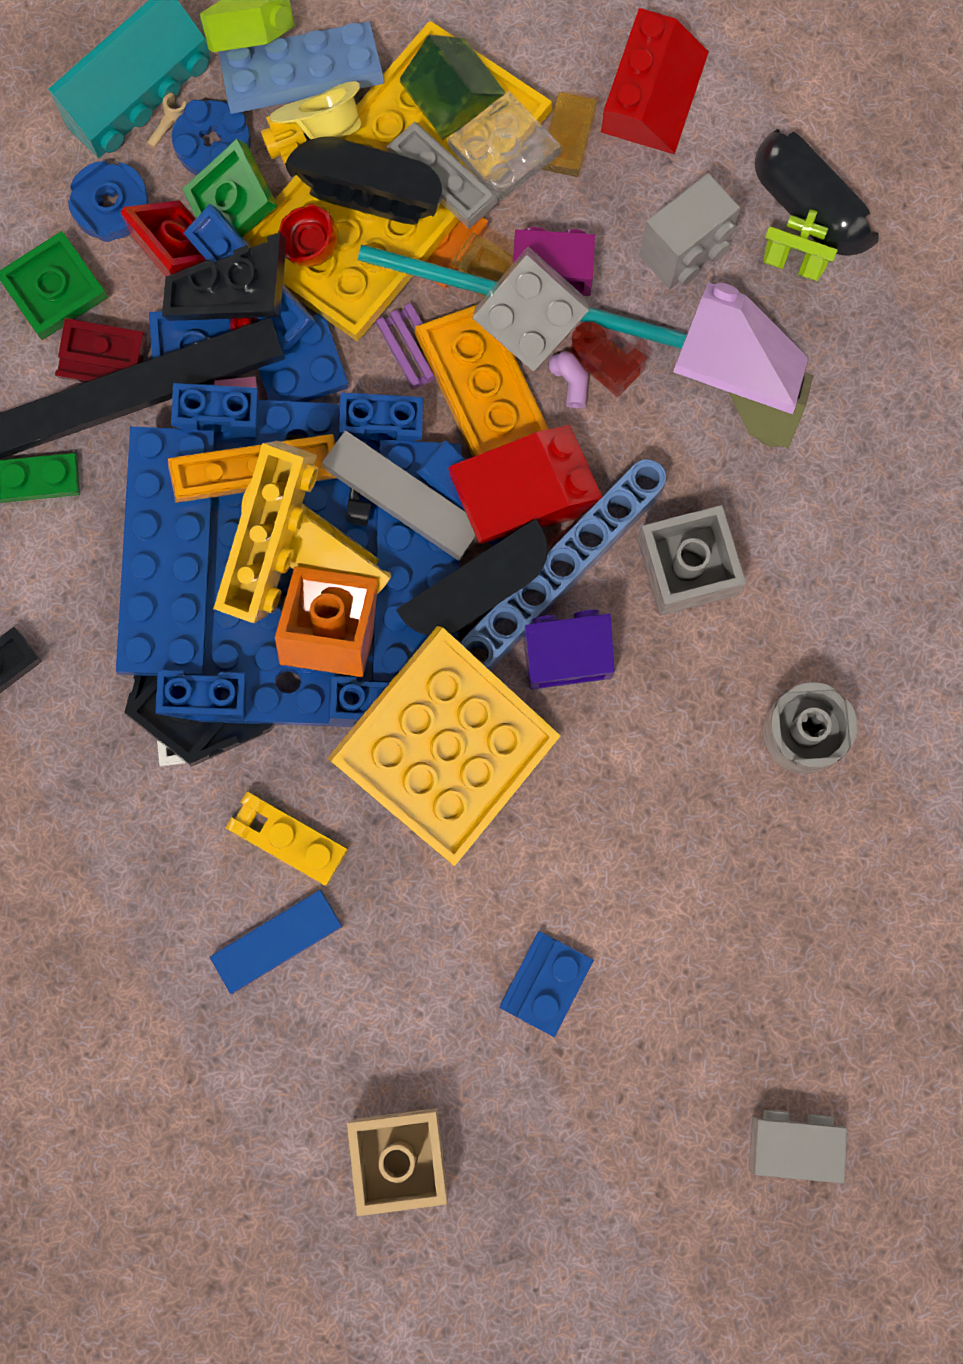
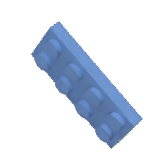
[219,21,384,114]

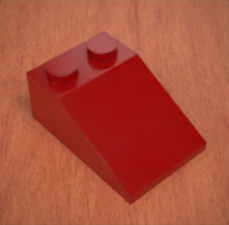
[448,425,603,544]

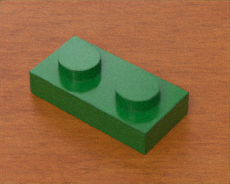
[0,453,80,503]

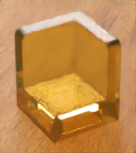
[451,232,513,298]

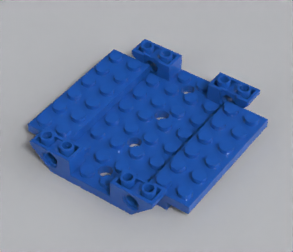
[116,383,461,727]

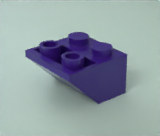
[523,609,615,690]

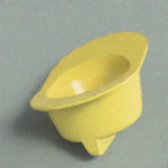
[270,81,361,139]

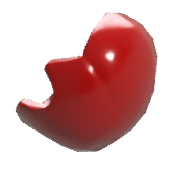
[278,203,339,267]

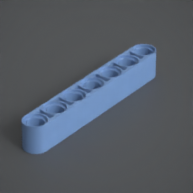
[460,459,666,671]

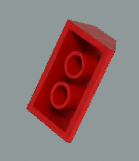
[601,8,709,155]

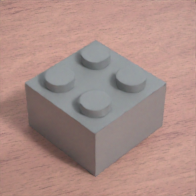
[639,173,740,290]
[472,247,589,372]
[637,505,746,616]

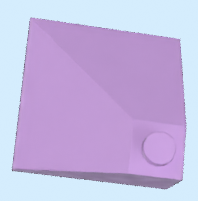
[673,282,808,414]

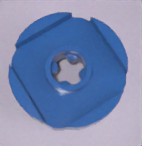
[172,100,251,175]
[68,161,149,242]

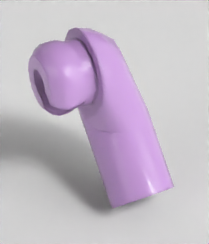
[549,351,589,409]

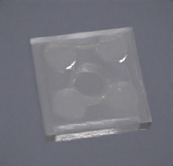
[448,91,561,201]

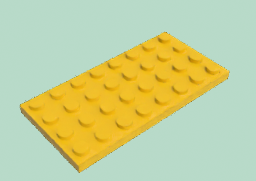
[243,21,552,342]

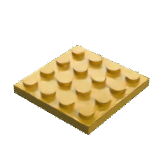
[327,626,561,866]

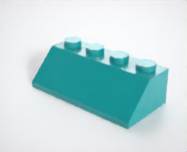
[48,0,211,158]

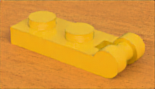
[225,791,348,887]

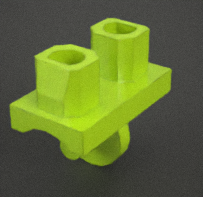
[763,209,838,282]

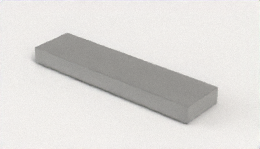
[321,430,476,561]

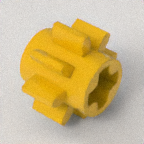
[260,116,306,165]

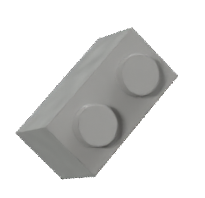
[749,1110,847,1184]

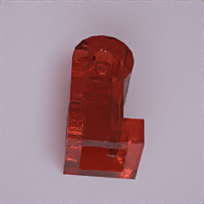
[571,322,647,398]

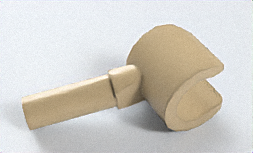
[147,93,186,149]

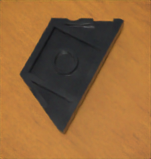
[124,675,275,767]

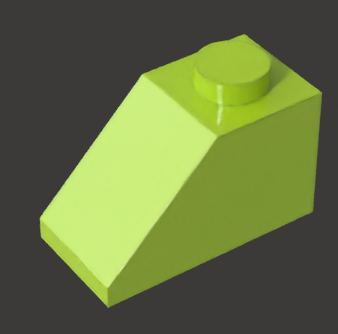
[200,0,295,52]

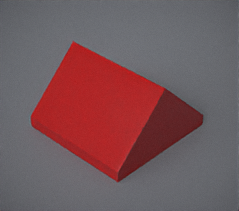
[120,200,207,277]

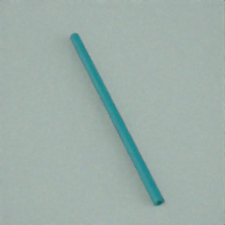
[358,244,687,349]

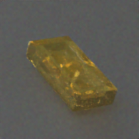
[540,92,597,177]

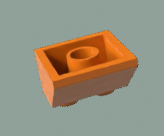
[275,567,378,677]

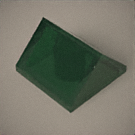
[399,35,508,140]

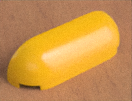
[241,482,391,594]

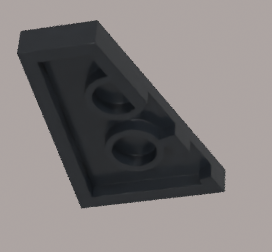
[162,232,287,321]

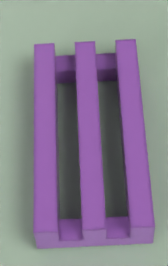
[376,303,436,390]

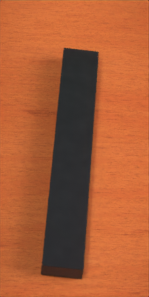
[0,317,286,459]

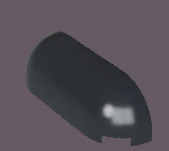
[755,129,879,256]
[285,137,442,225]
[396,519,547,636]

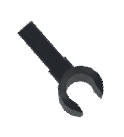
[346,487,372,527]

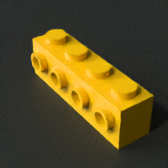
[214,441,318,623]

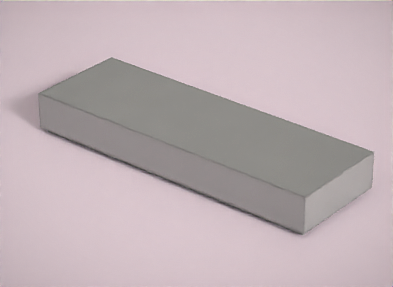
[386,122,498,229]

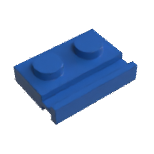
[499,931,594,1038]

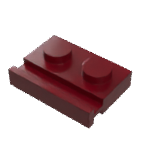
[55,318,147,383]

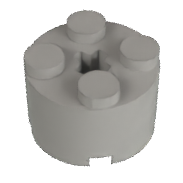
[763,682,858,774]

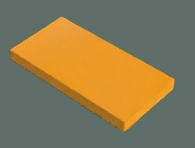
[414,304,549,457]

